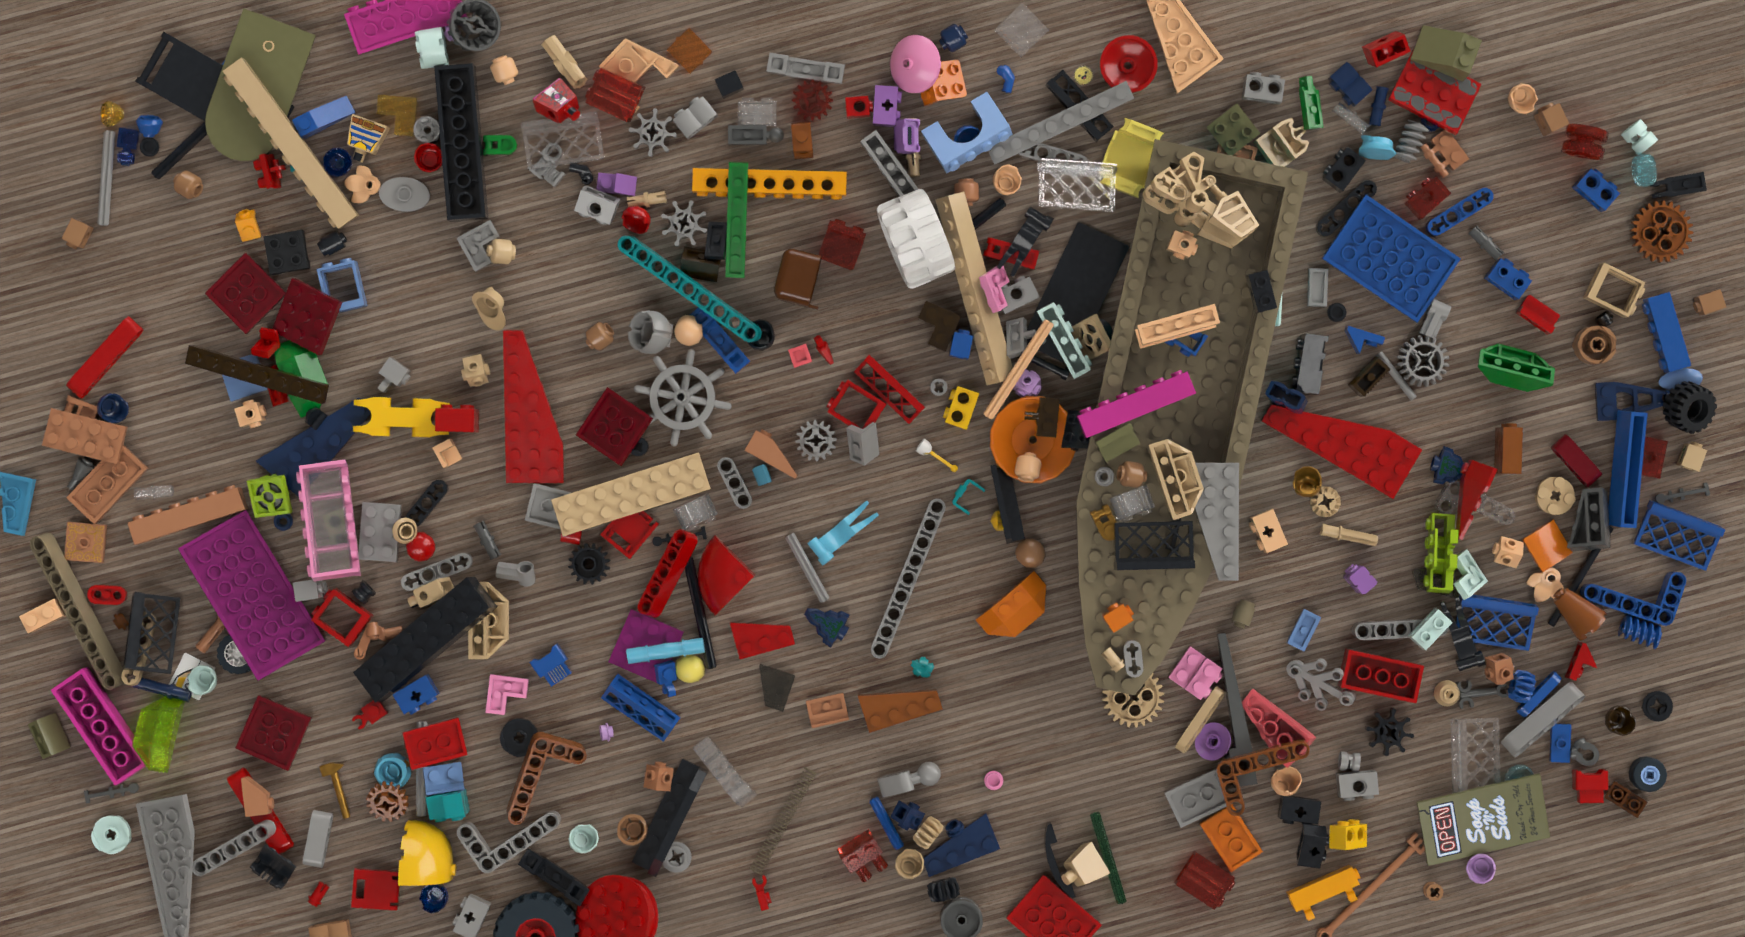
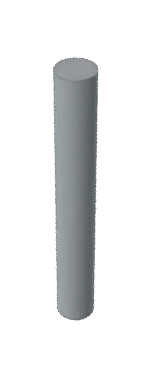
[1376,351,1417,401]

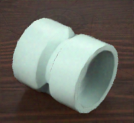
[1621,119,1658,155]

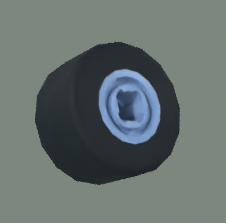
[1629,756,1667,792]

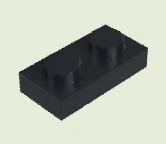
[704,221,727,260]

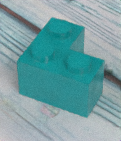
[426,789,470,822]

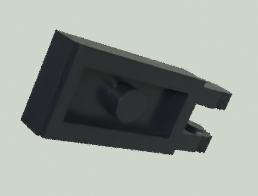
[1650,172,1707,199]

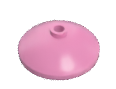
[890,35,941,93]

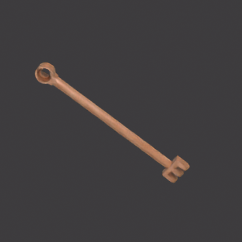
[1316,832,1425,937]

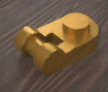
[1090,504,1120,541]

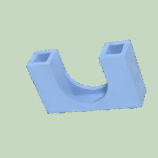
[921,92,1013,174]

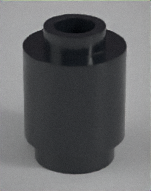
[317,230,347,256]

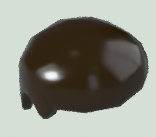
[1605,705,1636,736]

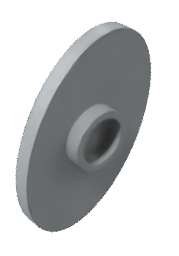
[379,177,430,212]

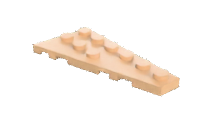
[1146,0,1224,94]

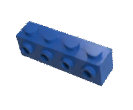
[1642,292,1692,373]

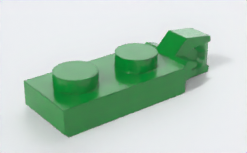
[1299,76,1324,130]

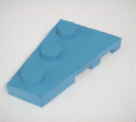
[0,472,36,536]

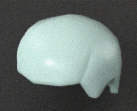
[187,665,217,695]
[568,824,599,854]

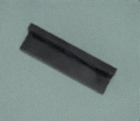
[1045,70,1114,142]
[990,465,1025,544]

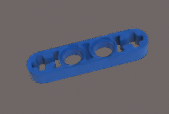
[1426,188,1494,236]

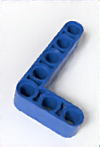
[1579,571,1686,626]

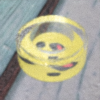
[1074,65,1093,85]

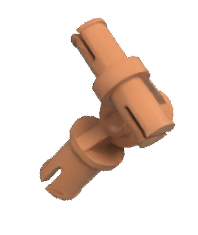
[354,622,403,660]

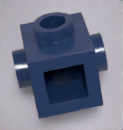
[890,800,925,831]

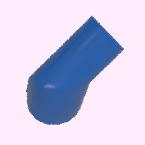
[997,65,1015,94]

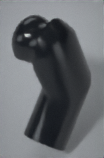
[569,162,593,185]

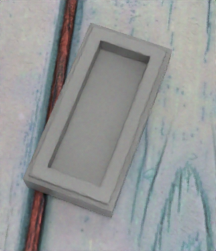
[1307,268,1329,307]

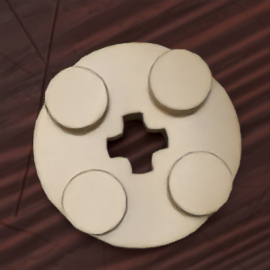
[1535,477,1575,515]

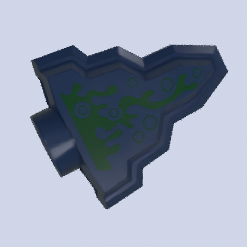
[1430,446,1464,484]
[804,608,850,648]

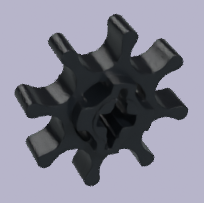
[1365,708,1414,756]

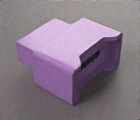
[894,118,920,154]

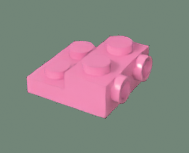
[1168,646,1223,700]

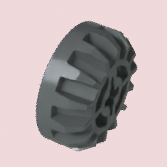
[447,0,501,52]

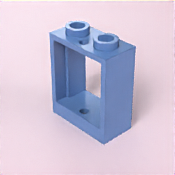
[317,258,368,313]

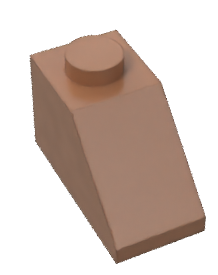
[241,776,274,817]

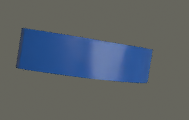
[690,307,750,374]

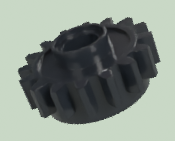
[568,543,611,585]

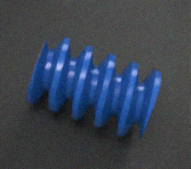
[1618,615,1662,649]

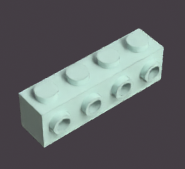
[1037,302,1092,379]

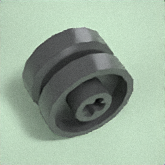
[940,896,983,937]

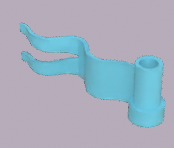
[807,501,879,566]

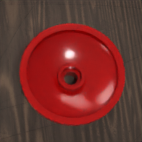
[1100,35,1158,93]

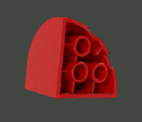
[698,535,755,616]

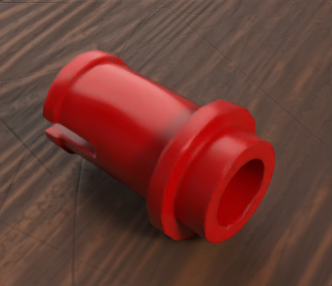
[307,881,330,907]

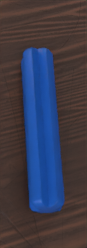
[870,797,904,850]

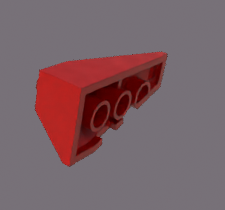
[1456,460,1498,540]

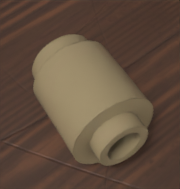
[1231,599,1255,629]

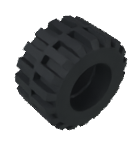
[1663,381,1717,434]

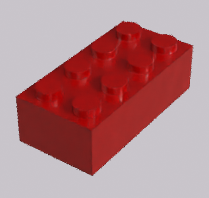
[1337,648,1424,703]

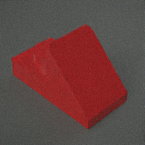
[1565,641,1597,681]

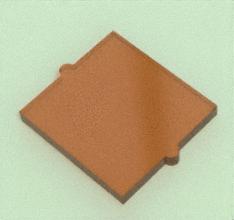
[667,28,713,74]

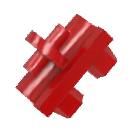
[253,154,286,189]

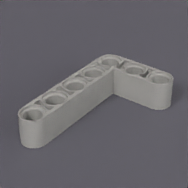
[457,811,561,873]

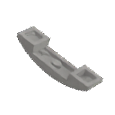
[766,53,845,84]

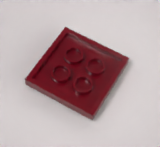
[205,253,286,334]
[272,278,343,355]
[576,387,653,466]
[235,695,312,771]

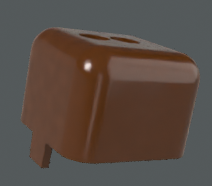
[774,249,822,310]

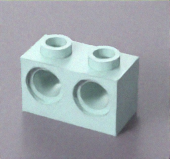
[1408,608,1453,650]

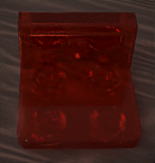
[818,219,866,270]

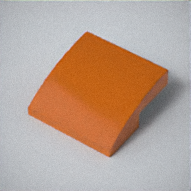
[1522,519,1573,572]

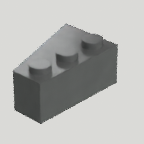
[1567,487,1611,551]

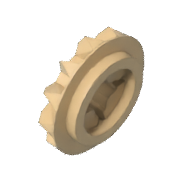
[1310,487,1341,517]

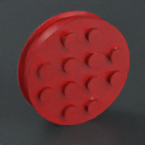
[575,875,658,937]

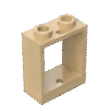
[1583,263,1645,318]

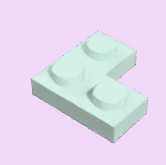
[1454,549,1488,600]

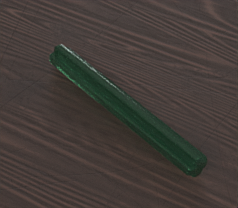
[1090,812,1127,904]

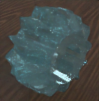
[1631,154,1657,187]

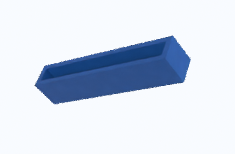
[1608,410,1648,528]

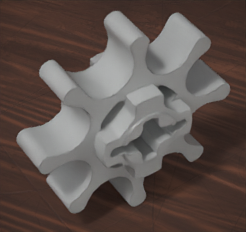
[629,108,677,157]
[661,200,707,247]

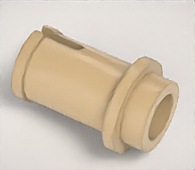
[1101,647,1125,672]

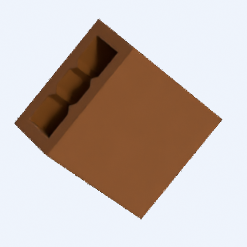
[1494,423,1523,474]

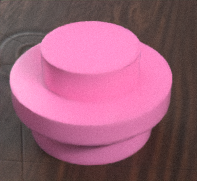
[984,771,1003,790]

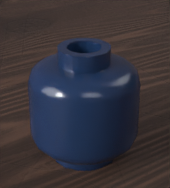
[939,24,968,52]

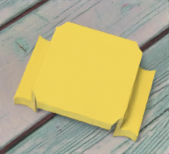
[1099,118,1164,198]

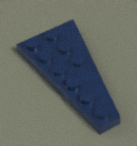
[256,398,371,497]

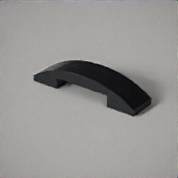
[1044,822,1076,898]
[518,848,590,906]

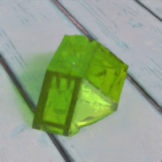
[132,696,185,773]

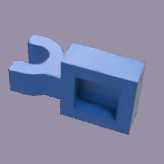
[654,660,677,697]

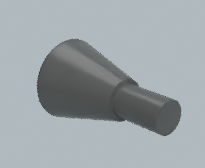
[67,457,95,490]

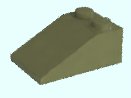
[1410,25,1482,82]

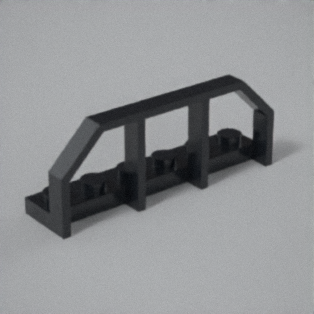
[632,758,708,877]

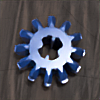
[1508,670,1536,703]

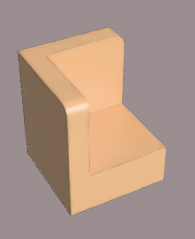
[433,439,462,468]

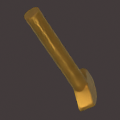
[319,762,351,819]

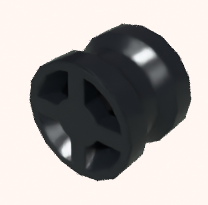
[631,438,649,456]
[352,580,376,604]

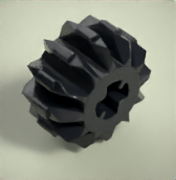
[927,877,960,902]

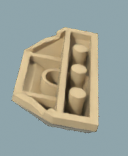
[1148,439,1204,520]
[468,582,509,659]

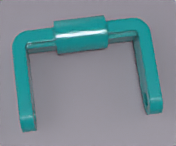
[952,479,985,515]

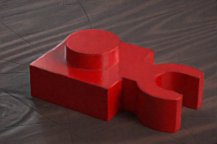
[352,700,388,730]

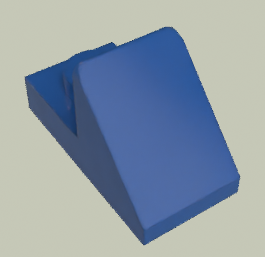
[1344,326,1385,354]

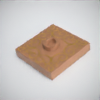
[64,522,107,563]

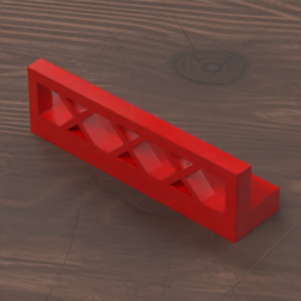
[854,355,925,424]

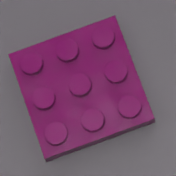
[608,609,684,683]

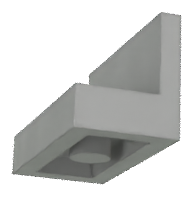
[846,422,880,466]

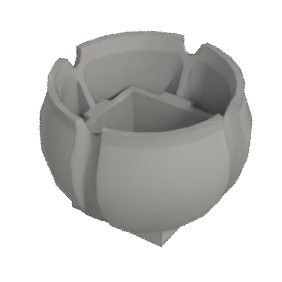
[628,310,673,354]

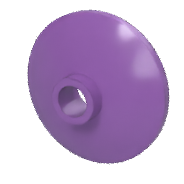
[1195,722,1231,761]

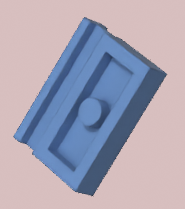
[422,762,465,795]

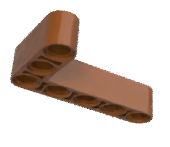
[506,732,587,825]
[1217,739,1310,816]

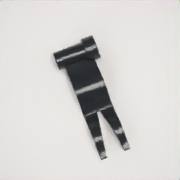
[997,207,1054,277]
[1440,596,1486,672]

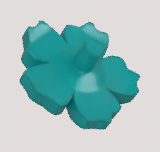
[911,657,935,678]

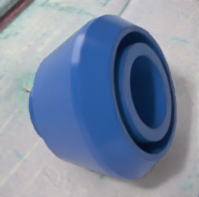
[136,115,163,138]

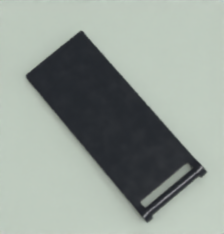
[135,31,294,155]
[1017,222,1129,381]

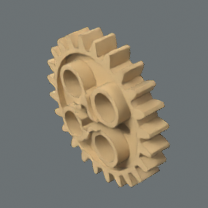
[1102,673,1164,728]

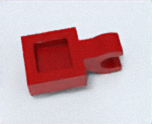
[752,875,772,911]

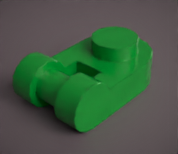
[483,135,518,156]

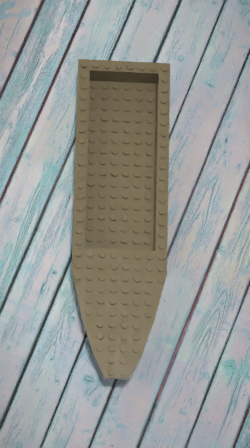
[1076,139,1308,695]

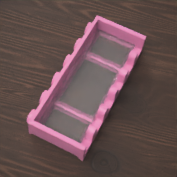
[296,459,361,582]

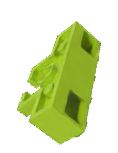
[1423,513,1458,594]

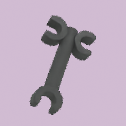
[1456,680,1508,709]

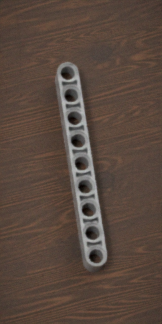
[871,498,946,659]

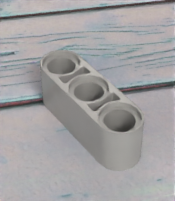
[717,457,752,509]
[303,810,333,868]

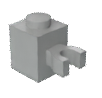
[378,357,411,393]

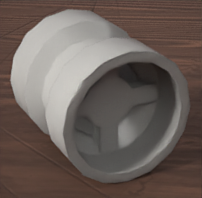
[1338,751,1361,772]

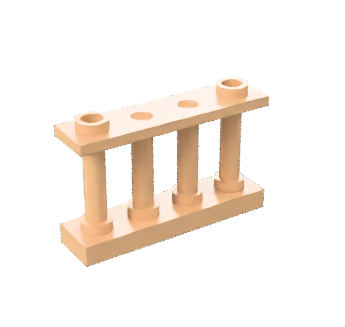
[1135,304,1220,349]

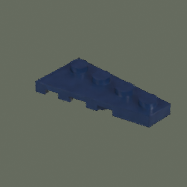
[923,813,1000,877]

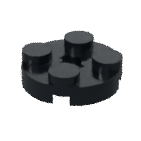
[500,718,538,757]

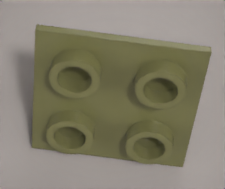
[1207,104,1261,156]

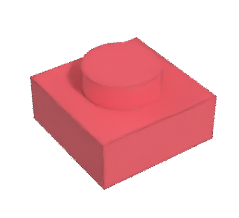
[788,344,812,368]

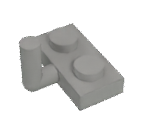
[1006,317,1046,359]

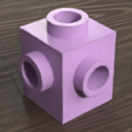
[1013,369,1042,398]

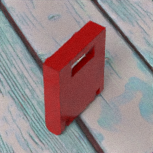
[600,511,659,559]
[351,868,400,910]

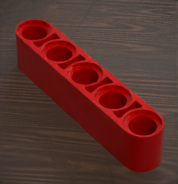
[66,316,144,399]
[638,529,698,618]
[227,767,294,855]

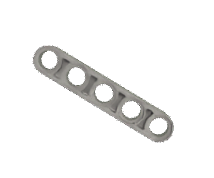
[1352,619,1449,640]
[1501,682,1585,757]
[192,820,276,876]

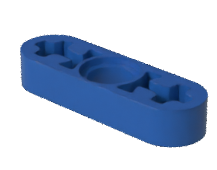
[1516,671,1562,718]

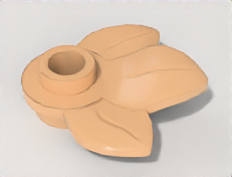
[344,165,381,204]
[1527,567,1564,602]

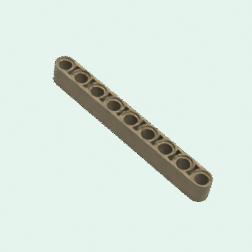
[30,533,125,690]

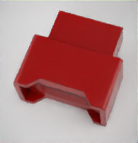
[1572,769,1608,803]

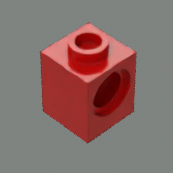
[845,96,873,119]

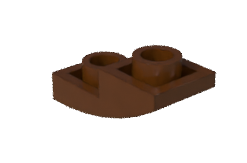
[1604,781,1648,818]

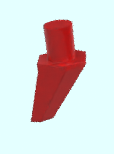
[814,335,834,365]

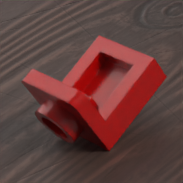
[251,327,281,359]

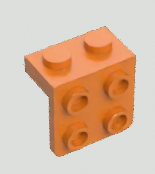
[921,60,967,106]

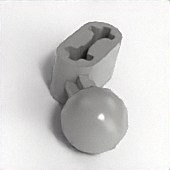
[877,762,941,797]

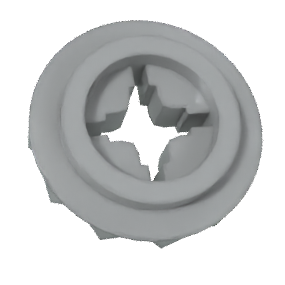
[663,841,692,873]

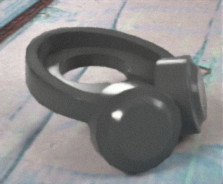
[1570,738,1599,766]

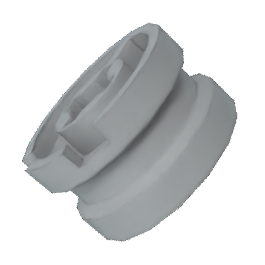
[413,116,440,144]

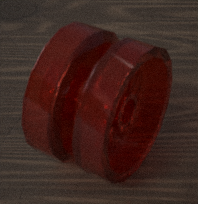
[1561,124,1609,160]

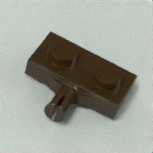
[1024,397,1060,438]

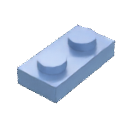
[1286,609,1321,651]

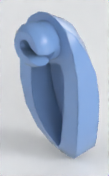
[1658,368,1703,390]

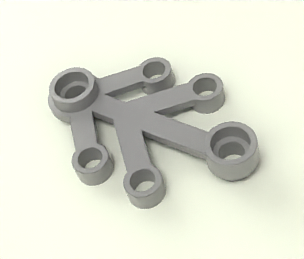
[1286,658,1356,711]

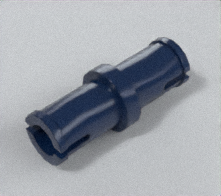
[1369,86,1389,126]

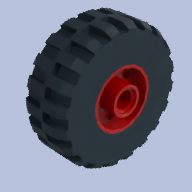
[493,891,579,937]

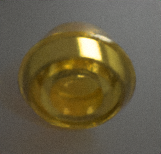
[100,101,124,127]

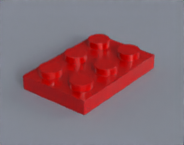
[402,717,468,770]

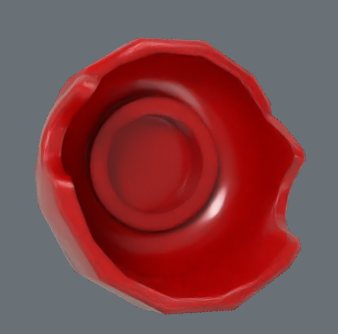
[414,143,442,173]
[621,206,651,234]
[405,531,436,562]

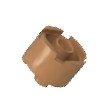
[1572,326,1616,365]

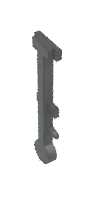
[1655,482,1710,503]
[84,783,139,804]

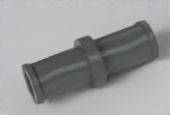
[1468,225,1504,261]
[473,521,502,560]

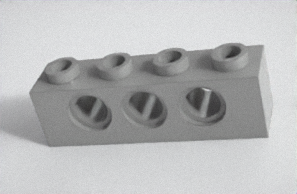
[860,130,918,197]

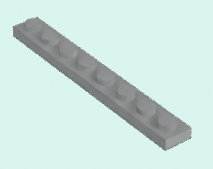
[988,81,1134,165]

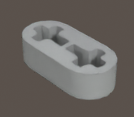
[1123,640,1143,678]

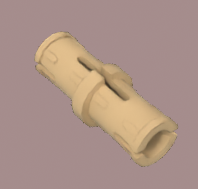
[627,191,667,208]

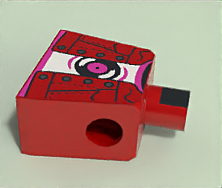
[533,78,580,123]

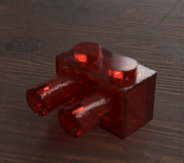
[837,829,888,882]

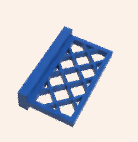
[1633,500,1725,571]
[1455,594,1539,651]

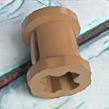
[1423,882,1443,901]

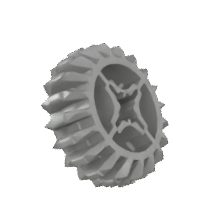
[1397,335,1449,387]

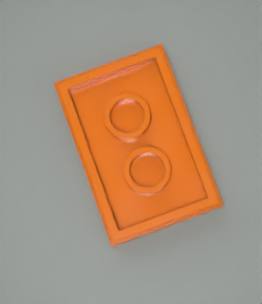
[1199,804,1263,872]

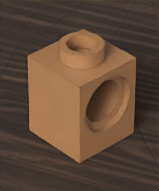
[62,218,94,250]
[1693,289,1726,316]

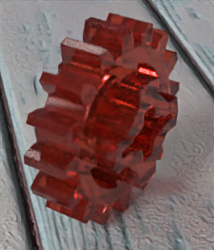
[792,79,833,122]

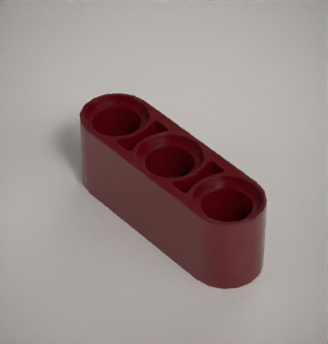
[1551,434,1603,488]

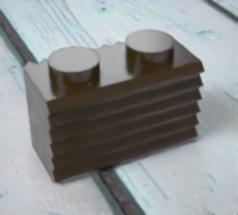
[1348,357,1390,397]

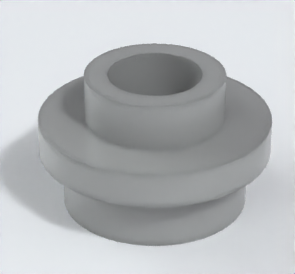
[1095,467,1114,487]

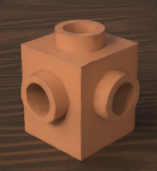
[1485,653,1514,685]
[643,762,674,791]

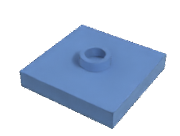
[222,354,268,402]

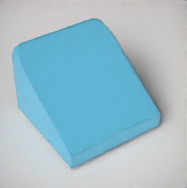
[752,464,772,486]

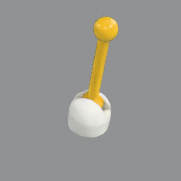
[915,439,958,472]

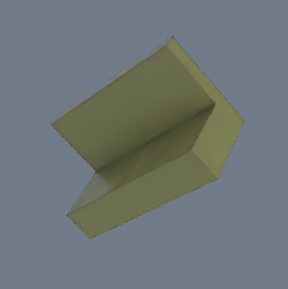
[1095,423,1140,463]
[28,712,71,759]

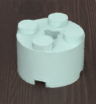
[415,27,449,69]

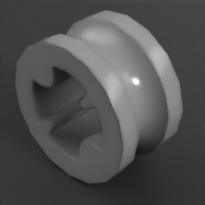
[930,379,948,396]

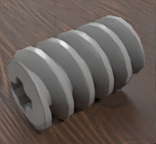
[1394,120,1429,163]

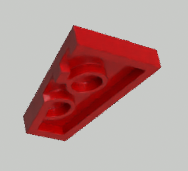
[730,622,795,659]

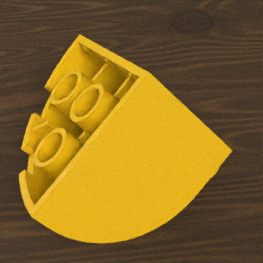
[398,820,456,886]

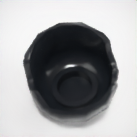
[747,319,775,351]

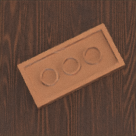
[42,408,128,464]
[66,445,149,524]

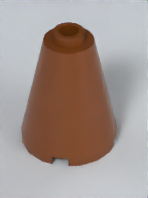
[1553,588,1607,641]

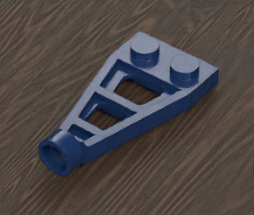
[1595,382,1670,421]

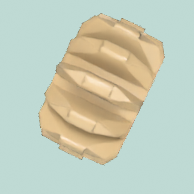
[913,816,943,849]

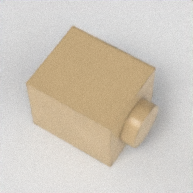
[1676,441,1707,472]

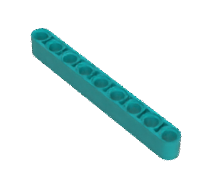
[618,236,762,342]

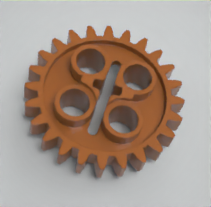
[1629,200,1694,263]

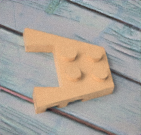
[599,38,679,120]

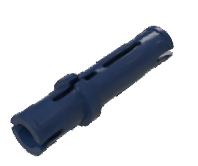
[132,676,192,702]

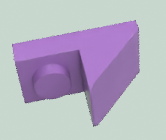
[597,173,637,196]

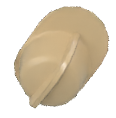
[472,287,506,331]

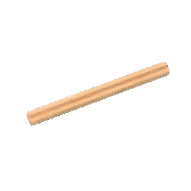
[984,319,1054,419]

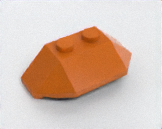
[976,571,1046,637]

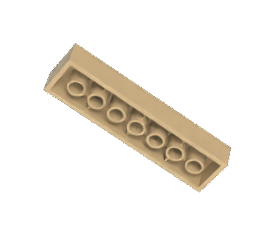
[551,452,711,537]

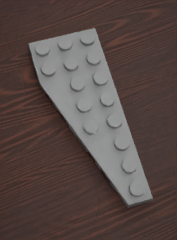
[136,794,195,937]

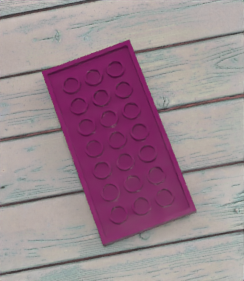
[178,510,325,681]

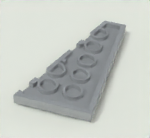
[1194,463,1239,581]

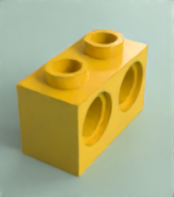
[942,386,979,430]
[1329,819,1367,850]

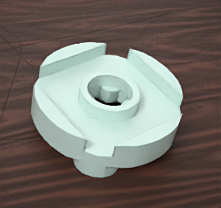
[91,815,132,854]

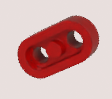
[87,585,127,605]

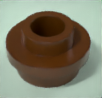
[112,613,129,631]

